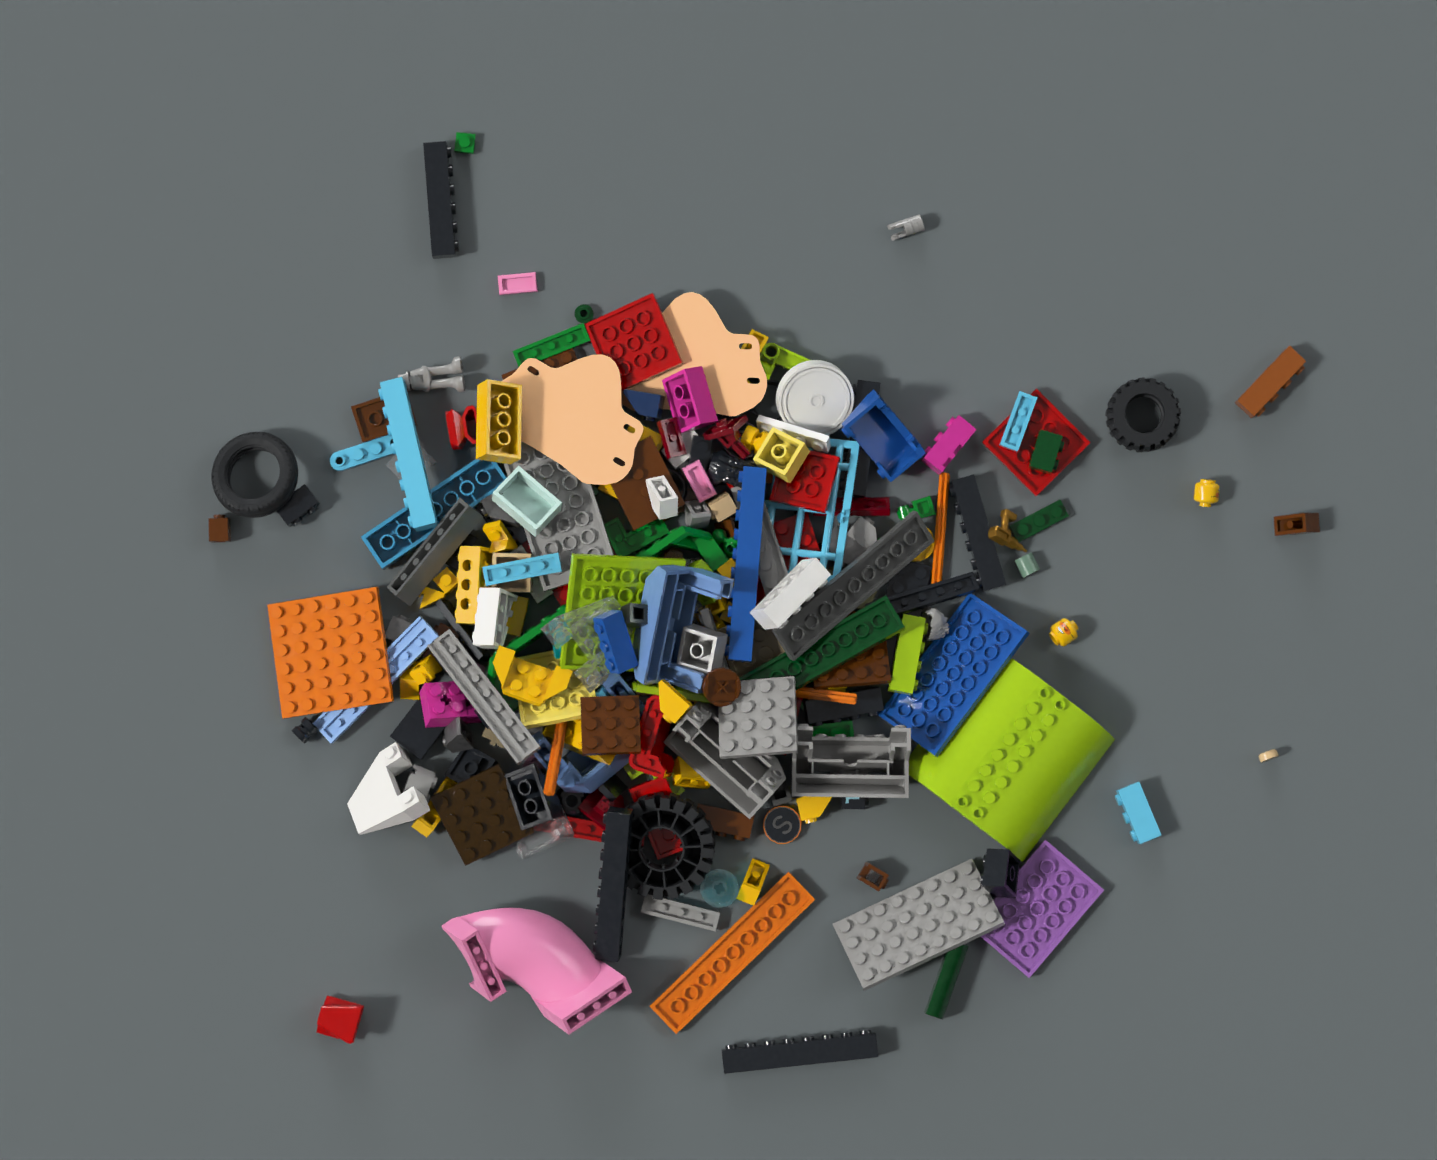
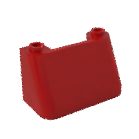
[629,695,694,779]

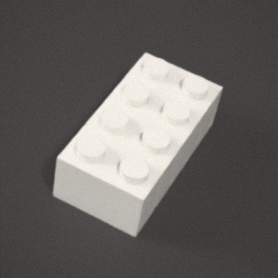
[750,558,831,630]

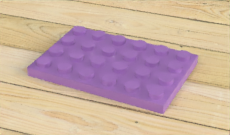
[980,840,1104,978]

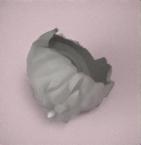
[921,606,949,641]

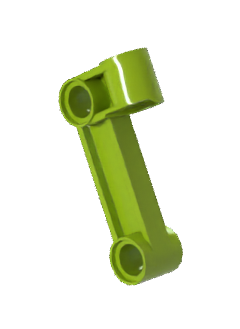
[760,343,810,380]

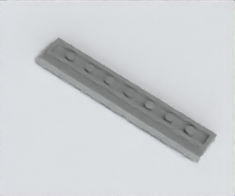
[731,487,788,596]
[427,629,541,765]

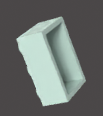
[492,466,562,537]

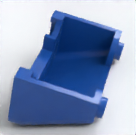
[841,389,926,482]

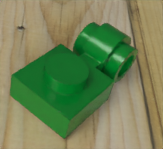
[897,496,936,520]

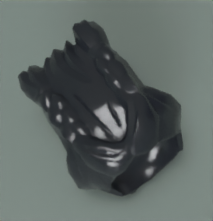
[707,449,756,488]

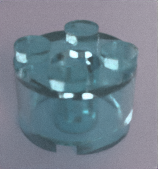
[700,869,739,908]

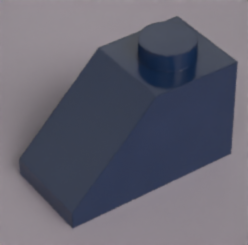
[623,389,665,422]

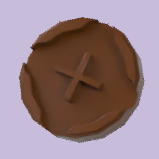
[702,667,741,707]

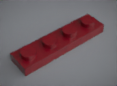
[813,497,890,516]

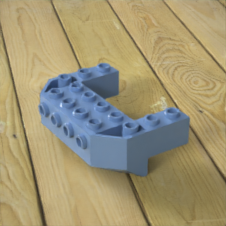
[533,672,645,793]

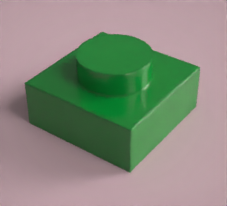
[454,132,476,154]

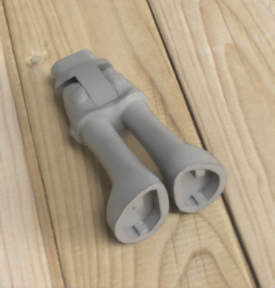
[398,356,465,392]

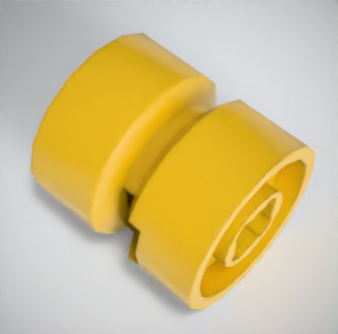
[740,425,769,455]

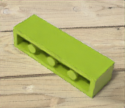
[888,614,928,695]

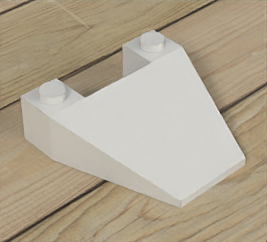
[347,742,430,835]

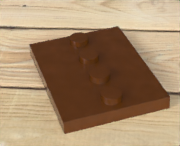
[610,436,686,531]

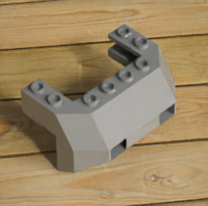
[663,701,786,819]
[792,724,911,798]

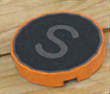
[763,806,801,844]

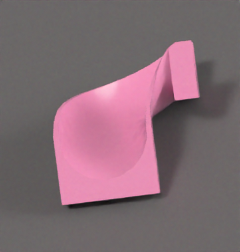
[441,908,632,1035]

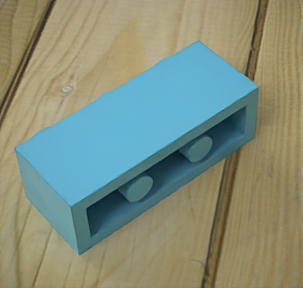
[1115,782,1161,844]

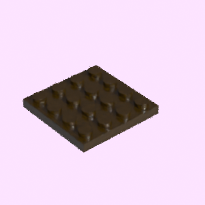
[430,764,534,866]

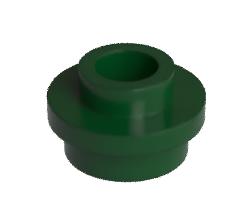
[574,304,594,324]

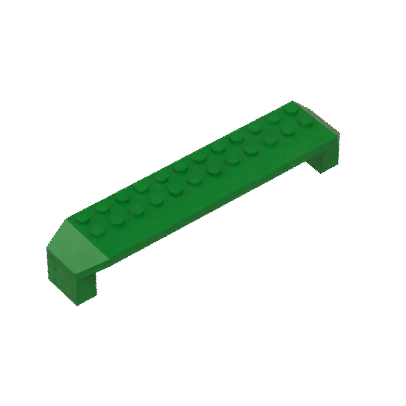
[487,526,728,712]

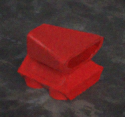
[445,405,477,450]
[316,995,364,1044]

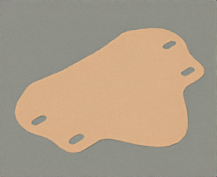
[621,292,767,416]
[502,355,643,485]

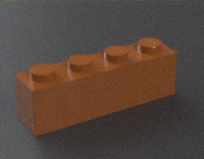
[1235,345,1306,418]

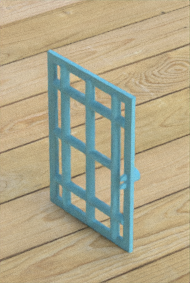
[758,439,860,583]

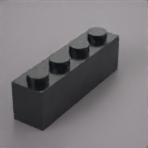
[802,686,884,726]

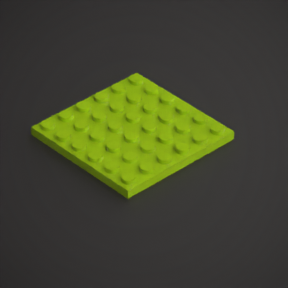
[559,553,686,672]

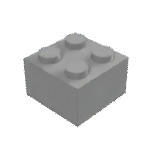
[676,624,728,674]

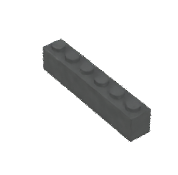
[387,498,483,606]

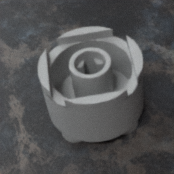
[402,764,438,803]

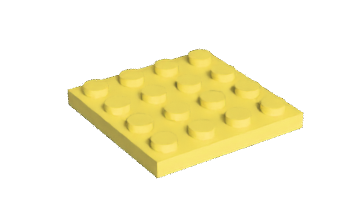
[517,650,596,729]

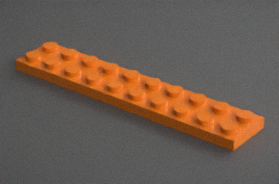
[650,872,815,1034]

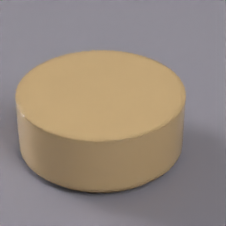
[1258,749,1279,763]

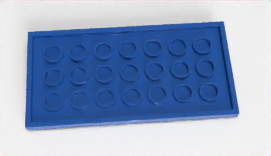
[879,593,1030,757]

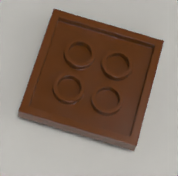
[580,695,641,756]

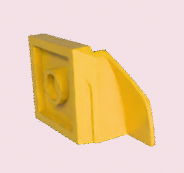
[493,645,573,707]

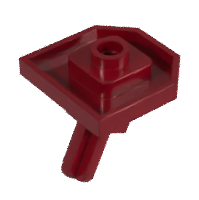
[703,415,751,459]
[577,787,625,830]

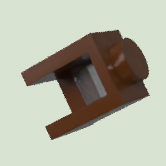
[857,862,889,891]

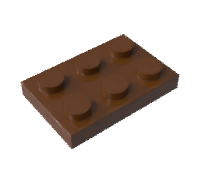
[351,397,418,443]

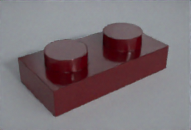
[657,417,687,459]

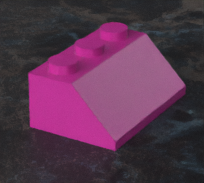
[662,366,718,434]

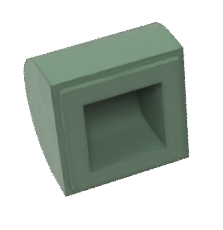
[1014,552,1040,578]

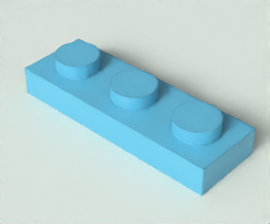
[999,391,1038,452]

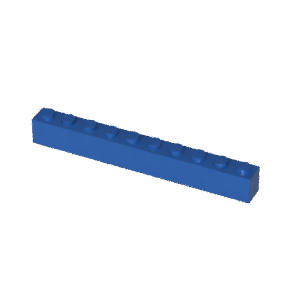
[724,466,767,662]

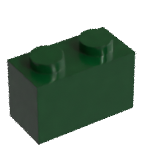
[1028,429,1064,474]

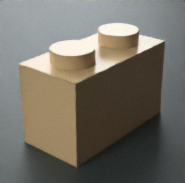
[705,490,737,522]

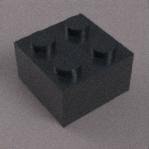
[981,848,1020,898]

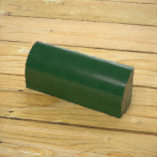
[924,944,969,1020]

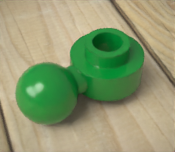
[712,529,737,557]

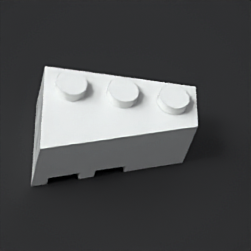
[472,588,518,649]

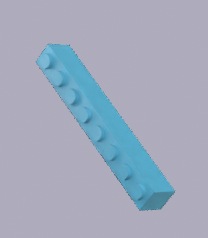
[378,377,438,532]

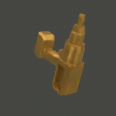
[988,509,1027,553]

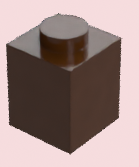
[208,514,231,543]

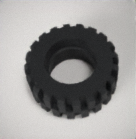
[1105,377,1181,453]

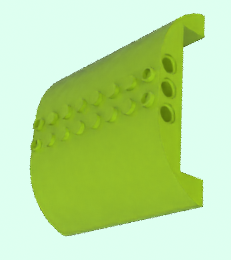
[909,658,1115,862]

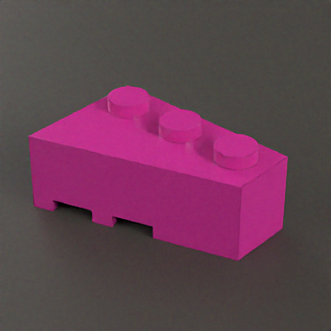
[921,415,977,475]

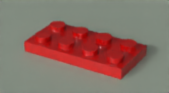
[629,777,683,860]

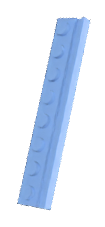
[313,616,439,744]

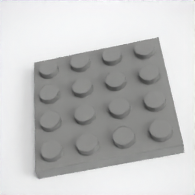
[718,676,798,759]

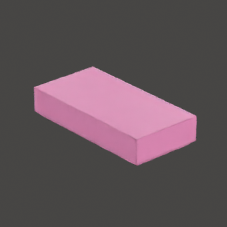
[498,272,538,295]
[682,460,717,503]

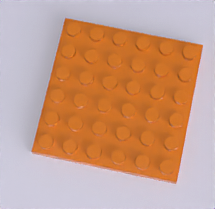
[267,587,394,719]

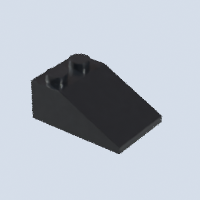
[504,763,565,830]

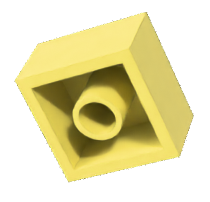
[753,427,810,483]

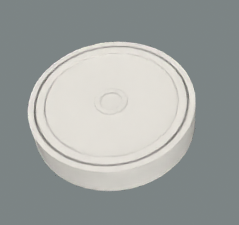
[776,360,854,436]

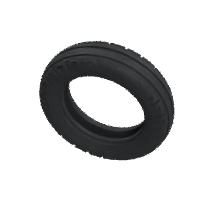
[211,432,298,518]

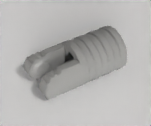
[887,214,925,241]

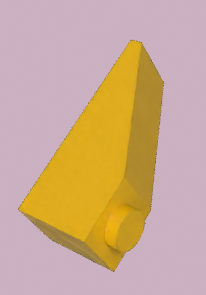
[411,777,457,838]

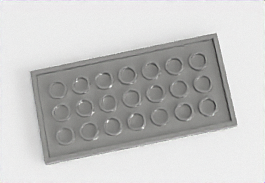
[504,442,614,592]
[833,859,1005,991]

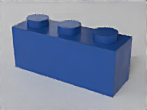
[593,610,638,674]

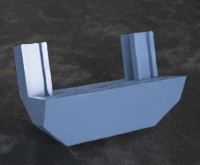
[632,565,734,694]

